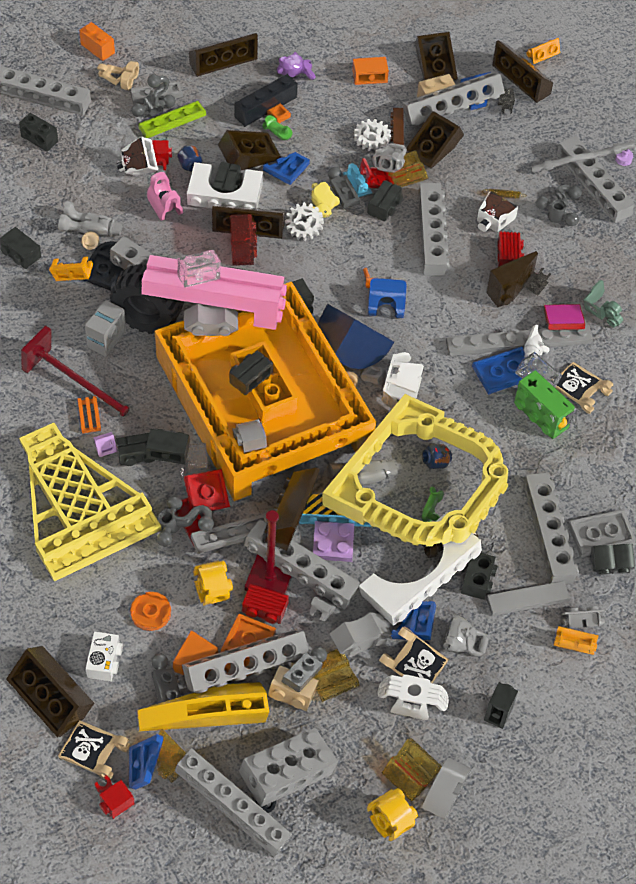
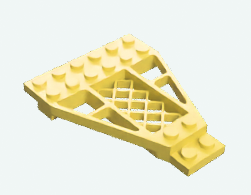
[19,423,162,581]

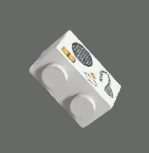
[86,632,123,682]

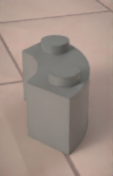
[184,303,238,336]
[232,419,267,453]
[330,612,392,656]
[421,757,471,820]

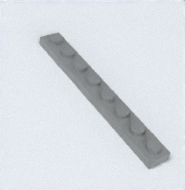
[446,324,593,356]

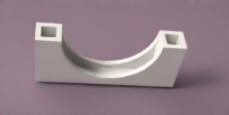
[359,512,482,626]

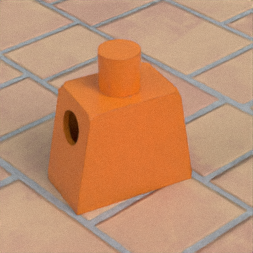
[173,631,226,679]

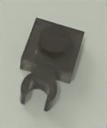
[497,88,515,114]
[523,268,551,296]

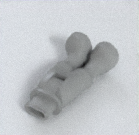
[58,201,123,237]
[327,459,397,486]

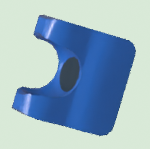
[368,278,407,318]

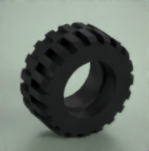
[110,264,184,334]

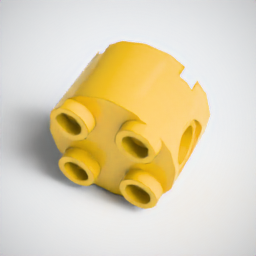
[193,560,233,606]
[367,788,418,841]

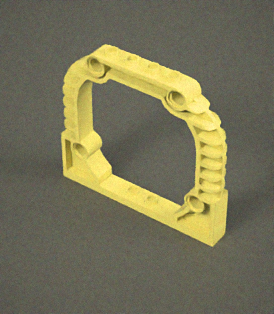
[322,394,508,546]

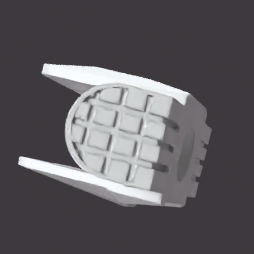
[382,352,424,408]
[378,675,448,720]

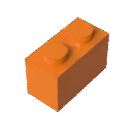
[79,22,115,61]
[352,57,389,85]

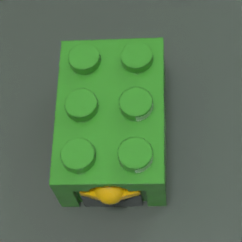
[514,370,575,439]

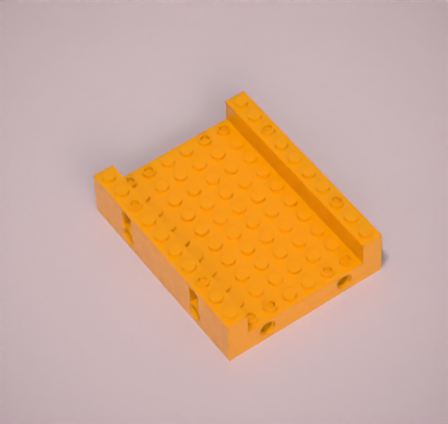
[155,281,376,502]

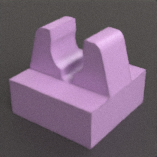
[93,432,118,457]

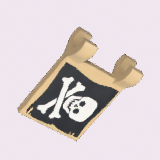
[550,362,613,414]
[379,626,449,683]
[58,720,131,779]

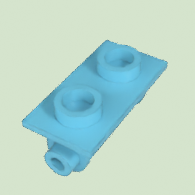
[343,163,372,197]

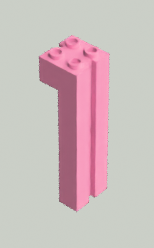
[142,255,287,330]

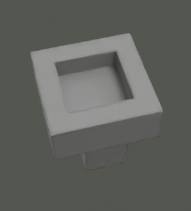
[309,596,336,621]

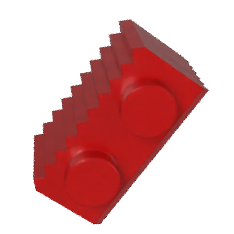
[497,231,524,267]
[242,584,289,624]

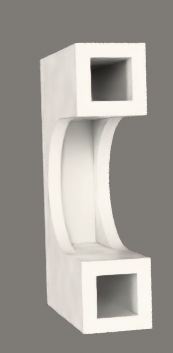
[187,162,263,209]

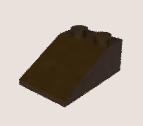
[415,32,458,80]
[406,111,464,169]
[218,130,281,170]
[486,251,538,308]

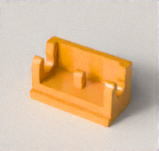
[49,256,93,281]

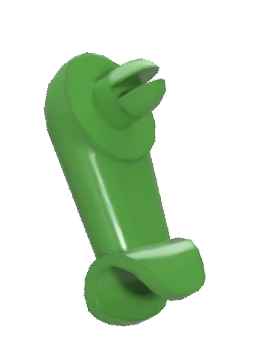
[262,115,293,140]
[422,487,444,522]

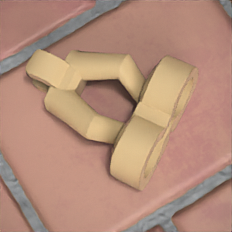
[97,61,139,91]

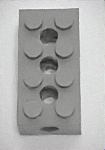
[238,727,338,807]

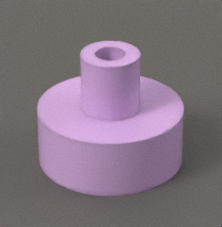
[615,149,633,166]

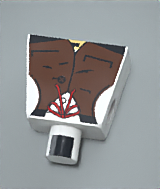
[117,137,158,176]
[477,191,518,232]

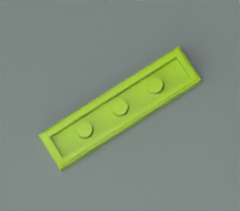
[138,101,206,138]

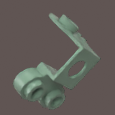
[583,280,623,328]

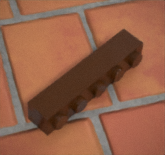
[390,108,404,145]

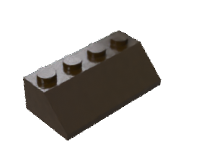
[189,33,258,77]
[492,40,553,103]
[212,204,285,239]
[264,468,320,551]
[6,646,95,738]

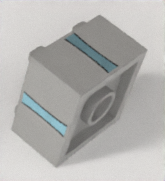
[84,300,126,357]

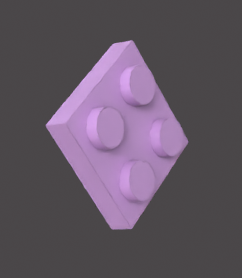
[313,521,354,562]

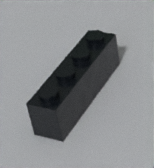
[234,74,298,127]

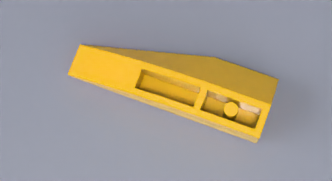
[137,682,269,732]

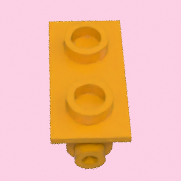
[526,38,560,64]
[554,626,598,655]

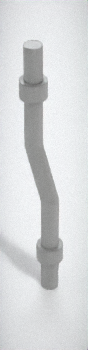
[532,141,635,173]

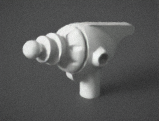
[524,325,549,367]

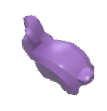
[277,52,316,80]

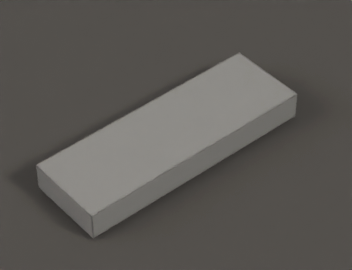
[130,81,183,105]

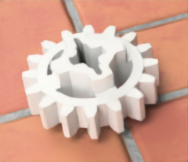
[354,119,391,152]
[285,202,324,241]

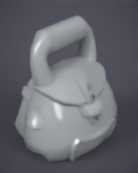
[372,143,407,173]
[442,615,489,657]

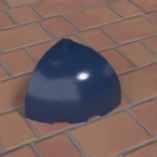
[318,304,394,369]

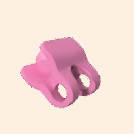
[147,172,183,221]

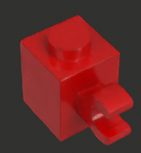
[152,140,172,170]
[95,775,135,819]

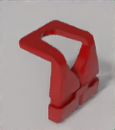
[359,158,394,188]

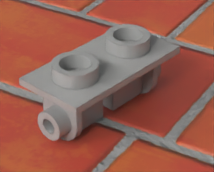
[561,606,605,629]

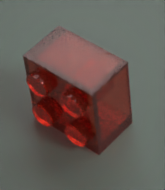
[230,214,257,266]

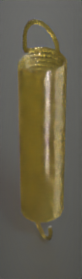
[482,189,527,198]

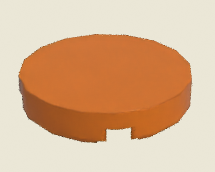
[130,592,171,631]

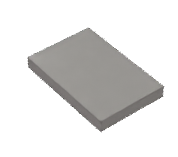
[568,509,636,557]

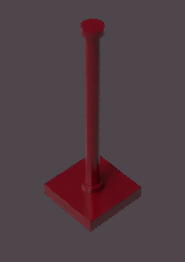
[21,325,129,417]
[244,510,292,594]

